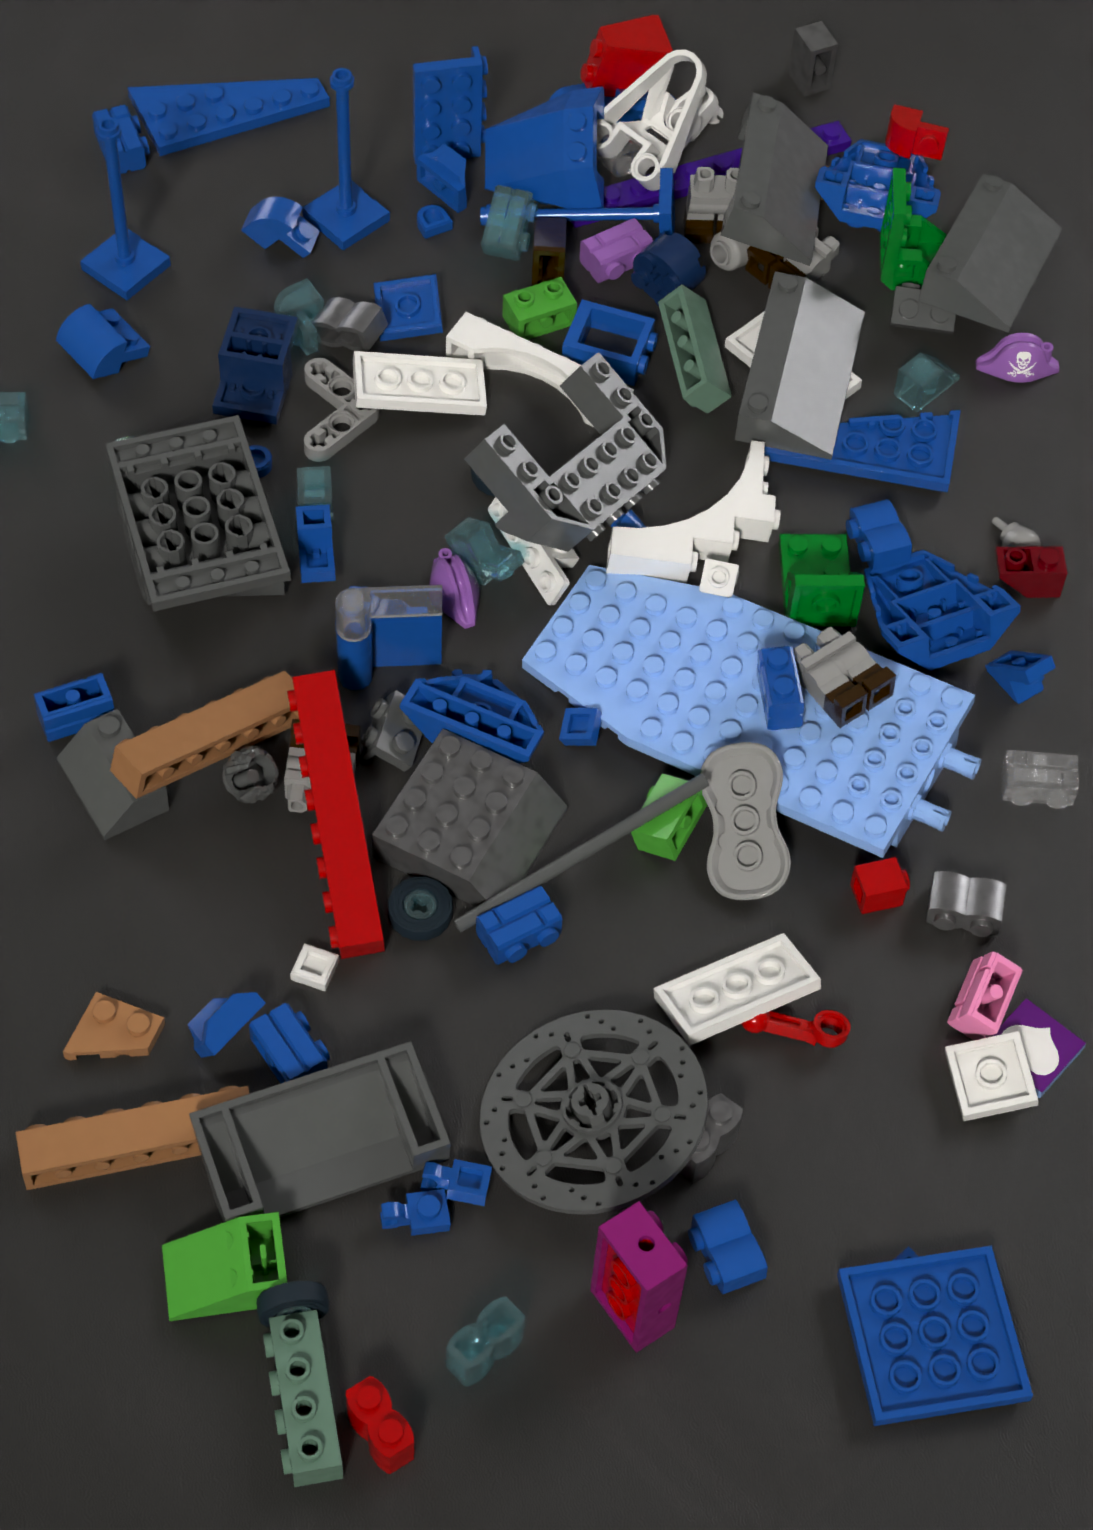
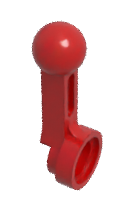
[741,1010,851,1048]

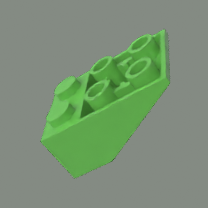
[162,1212,287,1321]

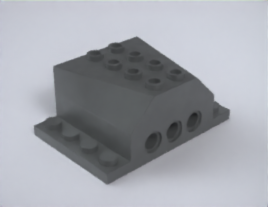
[105,415,291,612]

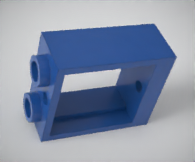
[562,299,658,386]

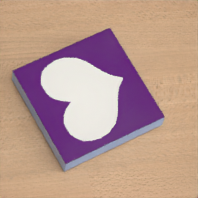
[991,998,1086,1099]

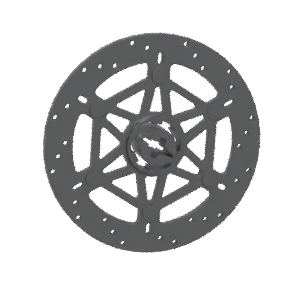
[480,1010,708,1215]

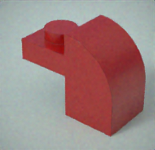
[885,104,949,160]

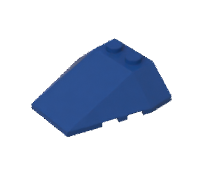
[485,87,604,209]
[815,139,941,232]
[864,550,1021,670]

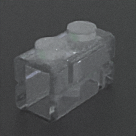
[1001,750,1079,809]

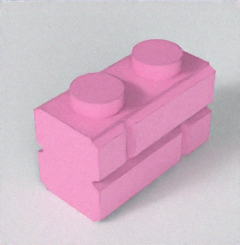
[947,951,1023,1040]

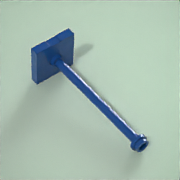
[302,68,390,251]
[80,117,171,300]
[480,168,675,236]

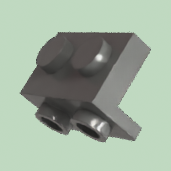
[890,283,956,334]
[360,690,423,772]

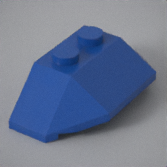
[400,675,544,763]

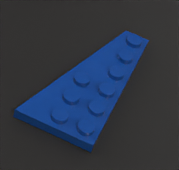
[127,78,330,156]
[764,410,961,492]

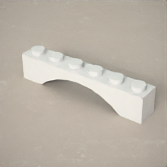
[446,312,634,427]

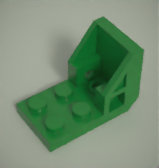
[880,168,947,290]
[778,534,865,627]

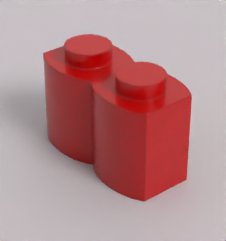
[346,1376,414,1474]

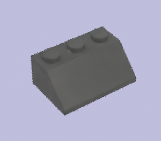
[57,709,169,840]

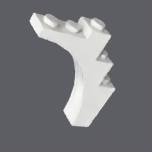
[606,440,780,584]

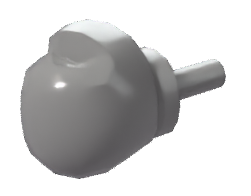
[992,517,1041,547]

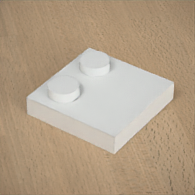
[945,1031,1038,1121]

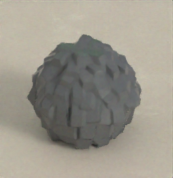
[222,746,279,804]

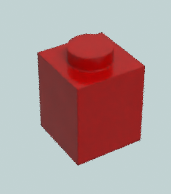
[850,857,910,915]

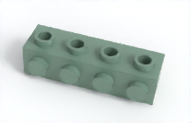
[658,284,732,414]
[263,1310,343,1488]

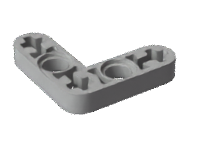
[304,358,380,462]

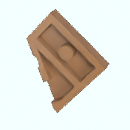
[63,992,165,1060]

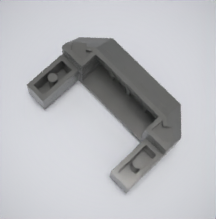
[464,352,667,552]

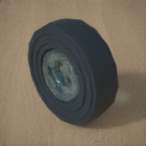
[388,877,453,941]
[256,1281,329,1327]

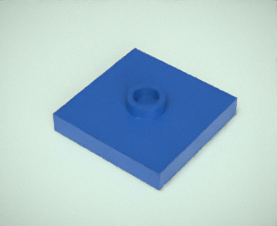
[373,274,443,342]

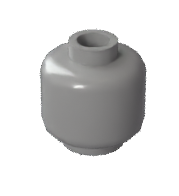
[710,232,750,271]

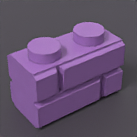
[579,218,653,283]

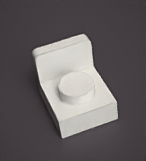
[699,558,739,598]

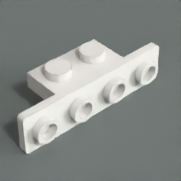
[488,497,579,605]

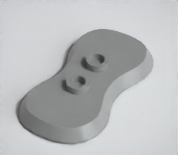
[700,742,791,900]

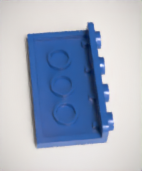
[413,46,488,164]

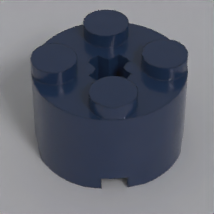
[631,232,706,306]

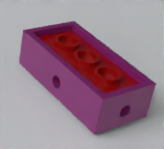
[590,1201,688,1353]

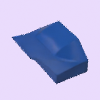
[417,143,467,213]
[188,992,266,1058]

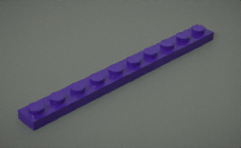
[562,120,852,228]

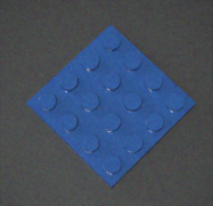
[837,1245,1033,1426]

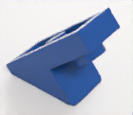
[985,650,1056,704]

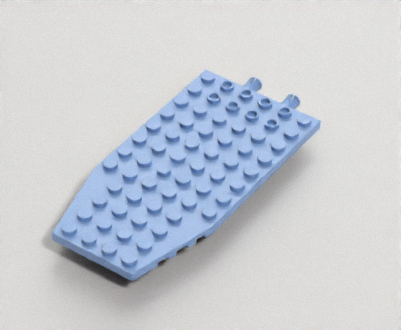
[522,565,981,858]

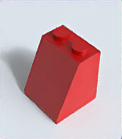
[581,14,673,97]

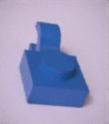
[420,1159,492,1206]
[380,1189,451,1236]

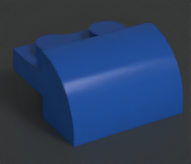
[56,304,150,379]

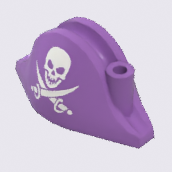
[975,333,1059,383]
[429,548,480,629]

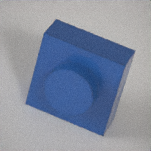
[559,708,602,746]

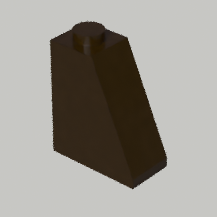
[532,217,567,286]

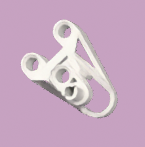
[597,49,724,191]

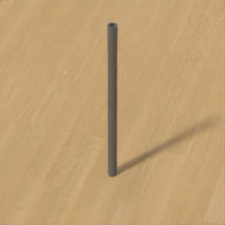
[453,774,709,933]

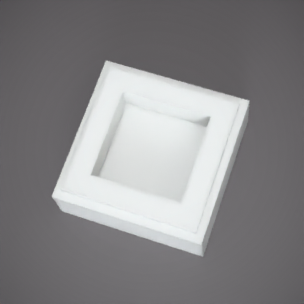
[290,943,339,991]

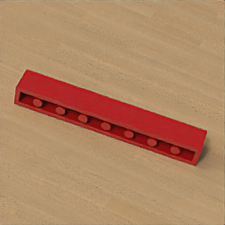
[287,670,385,959]

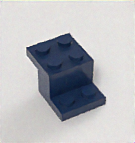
[212,306,298,425]

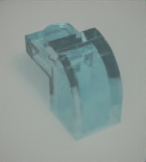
[274,278,323,356]
[297,466,334,520]
[445,517,525,586]

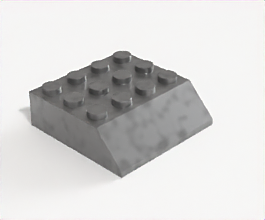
[372,729,568,907]

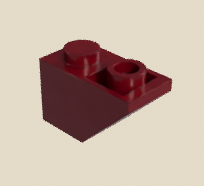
[995,546,1068,598]

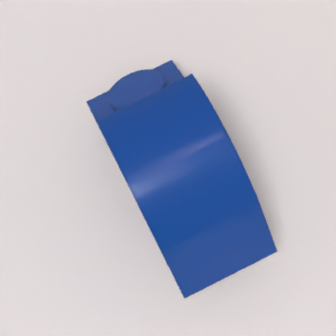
[241,197,320,258]
[296,504,336,583]

